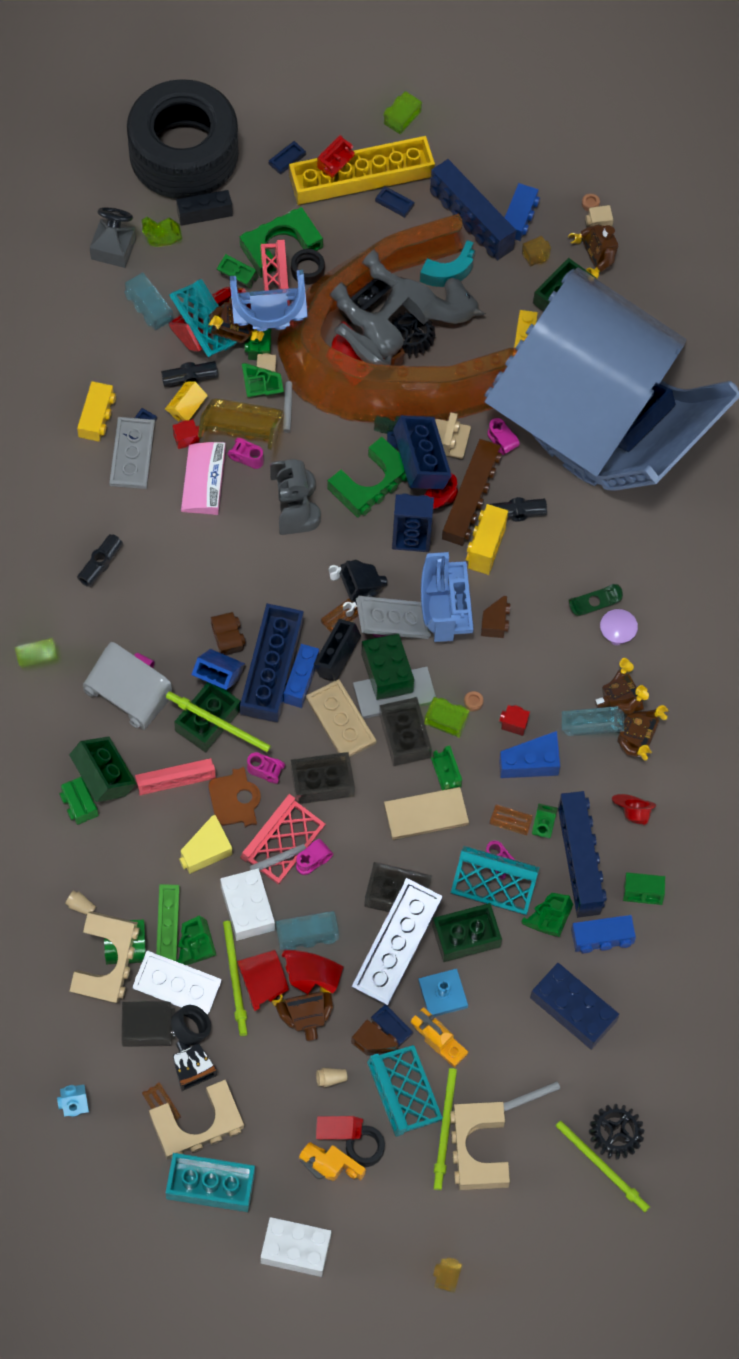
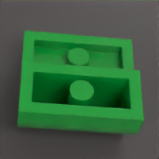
[104,919,146,965]

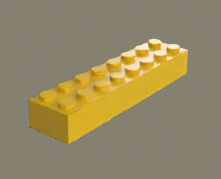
[289,136,435,205]

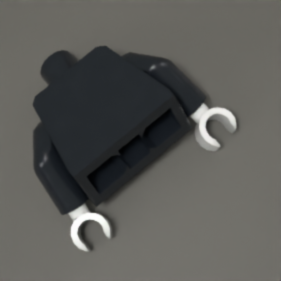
[329,559,387,617]

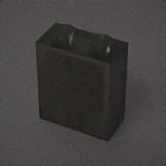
[122,1001,176,1047]

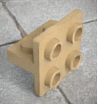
[435,412,471,459]

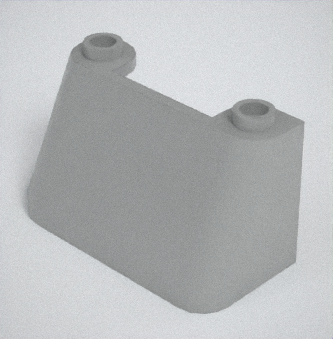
[83,642,172,731]

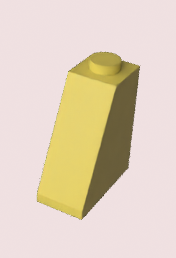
[179,815,232,874]

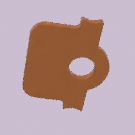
[209,767,261,828]

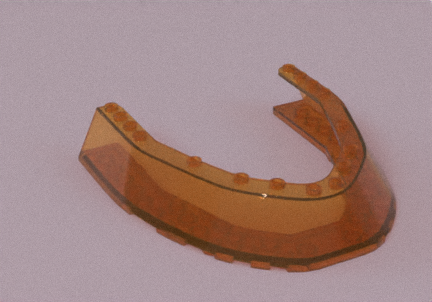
[277,214,517,425]

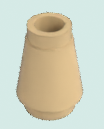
[65,890,96,915]
[316,1068,347,1088]

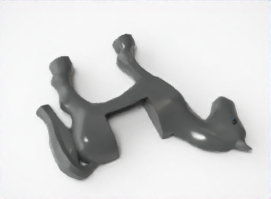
[329,249,486,371]

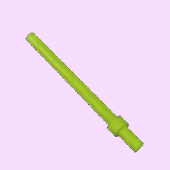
[166,691,271,752]
[223,921,247,1036]
[433,1068,457,1190]
[556,1121,650,1212]

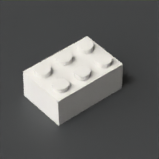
[220,868,275,941]
[261,1217,331,1277]

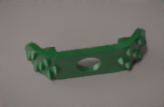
[569,584,623,616]

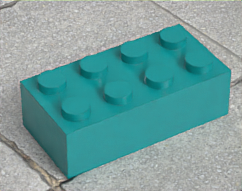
[165,1153,255,1212]

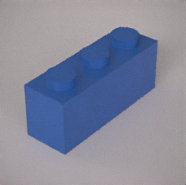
[505,183,540,241]
[284,644,319,708]
[571,915,636,953]

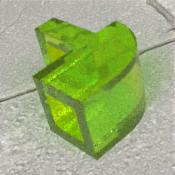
[142,217,182,247]

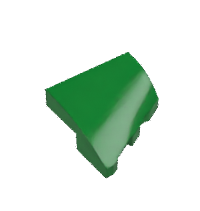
[241,363,284,397]
[521,892,574,937]
[176,915,216,965]

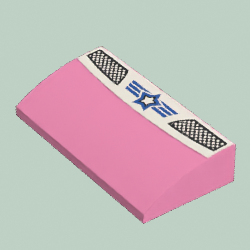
[181,442,226,515]

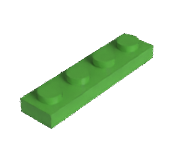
[156,884,180,961]

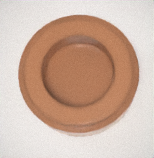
[582,194,600,211]
[464,691,483,711]

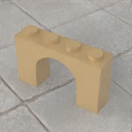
[69,911,139,1003]
[149,1080,244,1160]
[450,1102,510,1190]

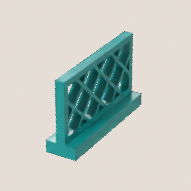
[169,279,238,357]
[451,846,540,915]
[367,1045,443,1137]

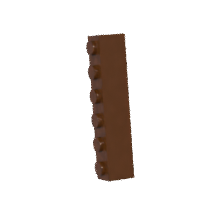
[442,439,502,546]

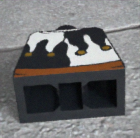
[173,1040,217,1091]

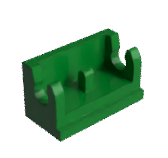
[216,254,259,288]
[431,746,462,790]
[623,872,665,905]

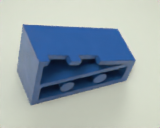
[499,731,560,778]

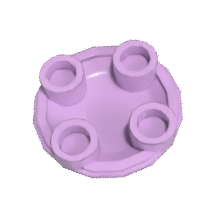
[600,609,638,645]

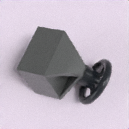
[90,207,136,268]

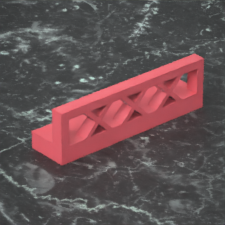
[260,240,290,306]
[135,758,216,795]

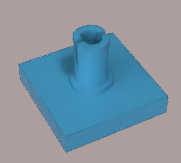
[418,969,468,1017]

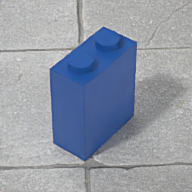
[191,649,245,690]

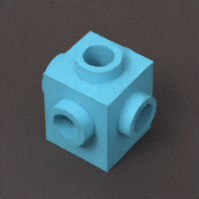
[57,1085,89,1117]

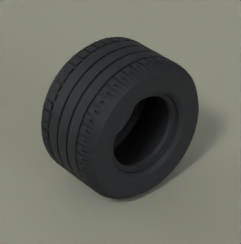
[127,79,239,199]

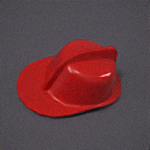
[424,473,458,509]
[612,794,656,825]

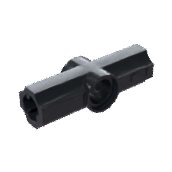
[161,361,218,387]
[490,497,547,522]
[77,534,123,587]

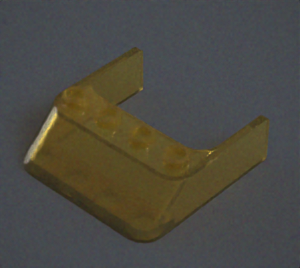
[198,399,283,450]

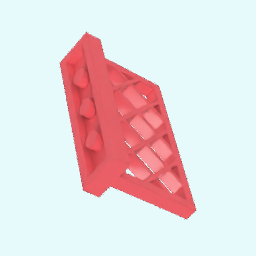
[240,794,325,884]

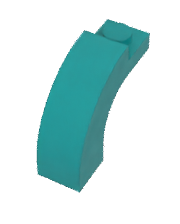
[420,240,475,287]

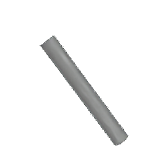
[283,381,293,433]
[250,844,306,871]
[503,1082,560,1112]

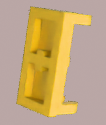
[165,382,208,421]

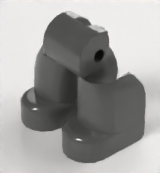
[270,459,321,535]

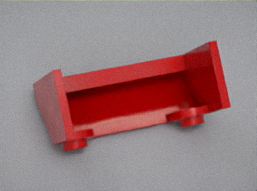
[169,287,251,351]

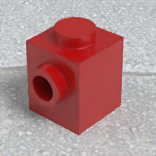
[172,419,202,449]
[499,705,530,736]

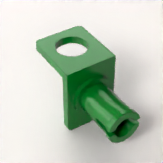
[532,803,557,838]

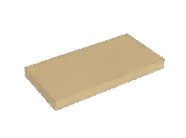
[305,679,377,760]
[384,787,469,840]

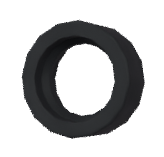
[291,249,325,285]
[171,1004,211,1045]
[346,1125,385,1167]

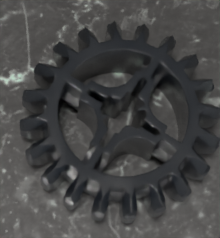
[391,311,436,357]
[589,1103,645,1160]

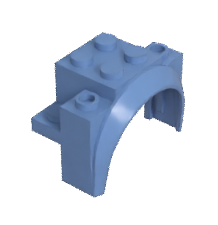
[230,270,307,331]
[421,552,473,642]

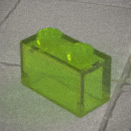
[383,91,422,135]
[15,638,58,668]
[424,697,469,738]

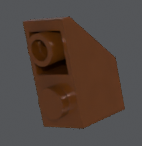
[481,596,510,638]
[351,1020,398,1056]

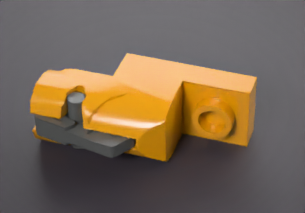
[410,1007,468,1068]
[299,1142,366,1181]

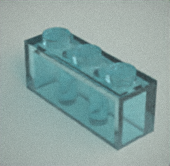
[124,273,173,331]
[562,706,624,736]
[275,911,339,950]

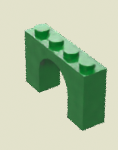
[239,207,323,278]
[327,437,407,518]

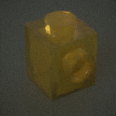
[522,236,551,267]
[433,1258,462,1293]

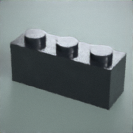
[176,190,233,226]
[338,279,392,324]
[314,619,361,681]

